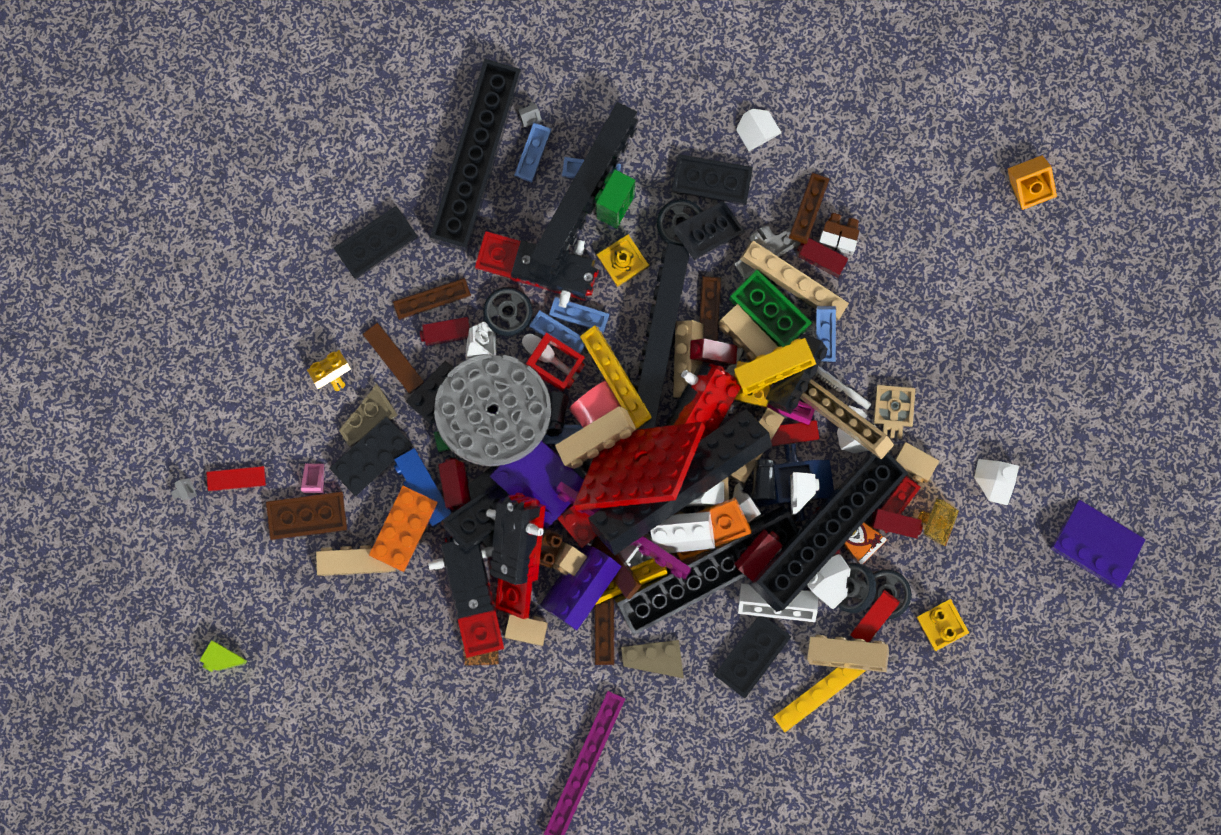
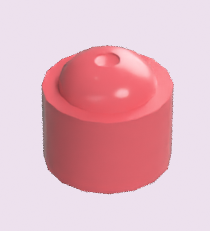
[569,380,621,428]

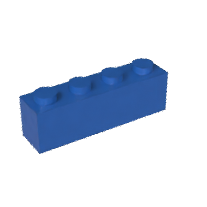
[394,448,452,528]

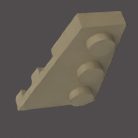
[339,383,398,447]
[621,640,684,679]

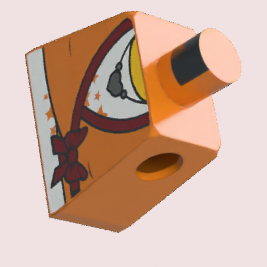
[843,522,887,564]

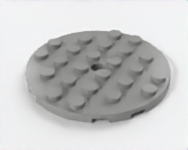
[434,354,551,466]

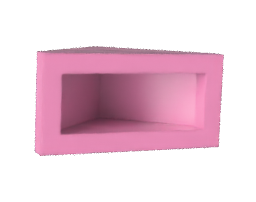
[301,464,324,494]

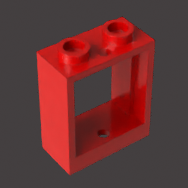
[525,332,585,392]

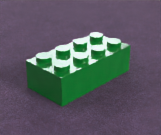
[595,169,635,229]
[729,270,812,347]

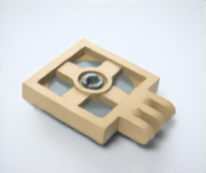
[874,385,916,439]

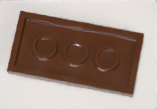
[266,492,348,540]

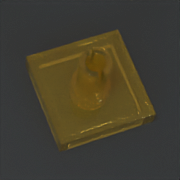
[918,498,959,547]

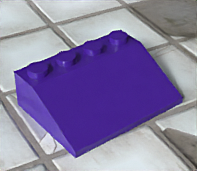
[490,441,584,529]
[1050,500,1146,589]
[539,544,622,630]

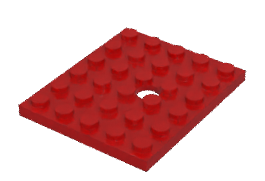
[573,422,705,511]

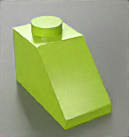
[199,640,247,672]

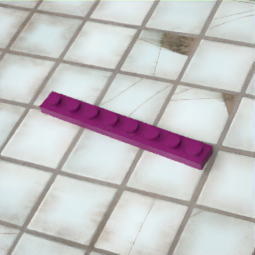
[556,482,691,579]
[543,691,625,835]

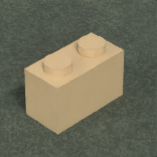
[895,442,939,483]
[552,542,587,576]
[505,615,548,646]

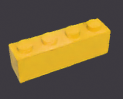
[734,338,816,395]

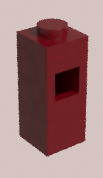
[797,238,849,278]
[420,317,470,346]
[690,338,737,366]
[438,458,471,511]
[869,509,923,539]
[734,529,783,581]

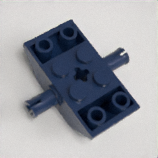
[757,444,834,522]

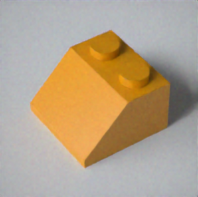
[1008,155,1057,210]

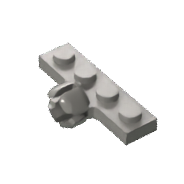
[734,225,801,280]

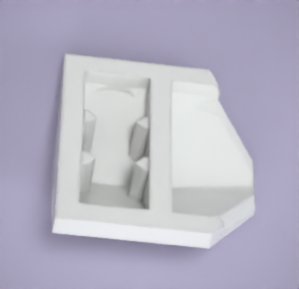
[736,109,781,151]

